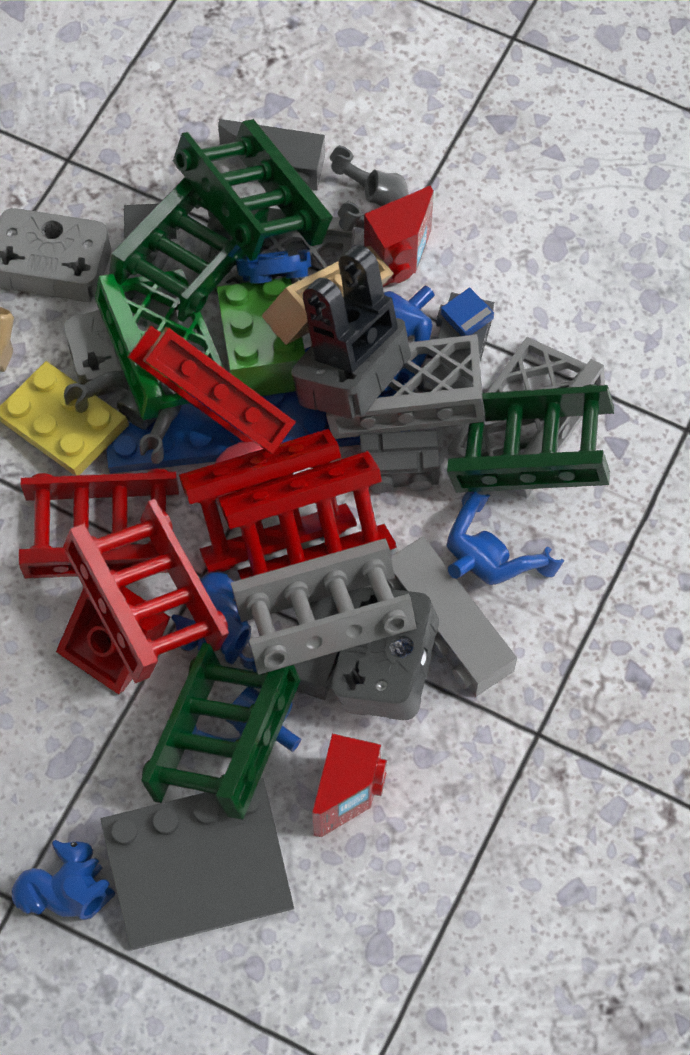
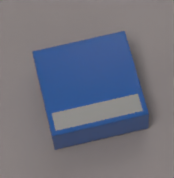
[441,287,494,336]

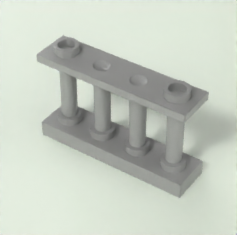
[231,538,417,675]

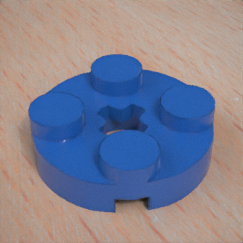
[236,250,312,283]

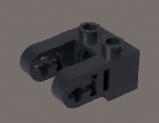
[302,245,398,373]

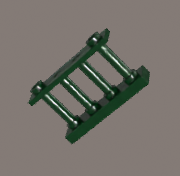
[173,119,333,261]
[109,177,270,323]
[447,384,614,493]
[141,643,301,820]

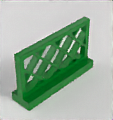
[95,269,224,420]

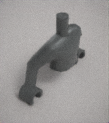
[330,145,409,231]
[64,371,182,464]

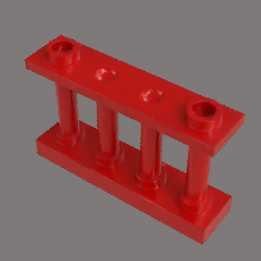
[127,325,296,454]
[179,429,357,573]
[218,451,397,580]
[19,469,179,579]
[63,499,229,684]

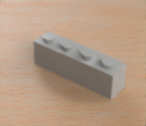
[387,536,517,697]

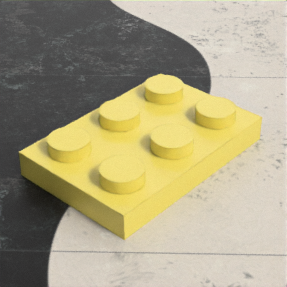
[0,361,129,476]

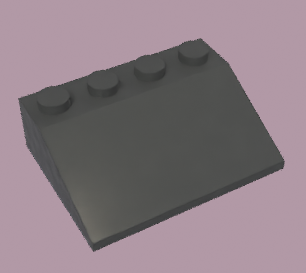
[100,778,294,951]

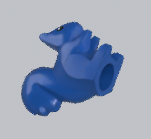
[171,572,252,665]
[11,840,115,920]

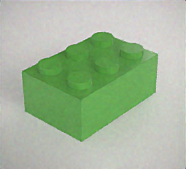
[217,277,305,396]

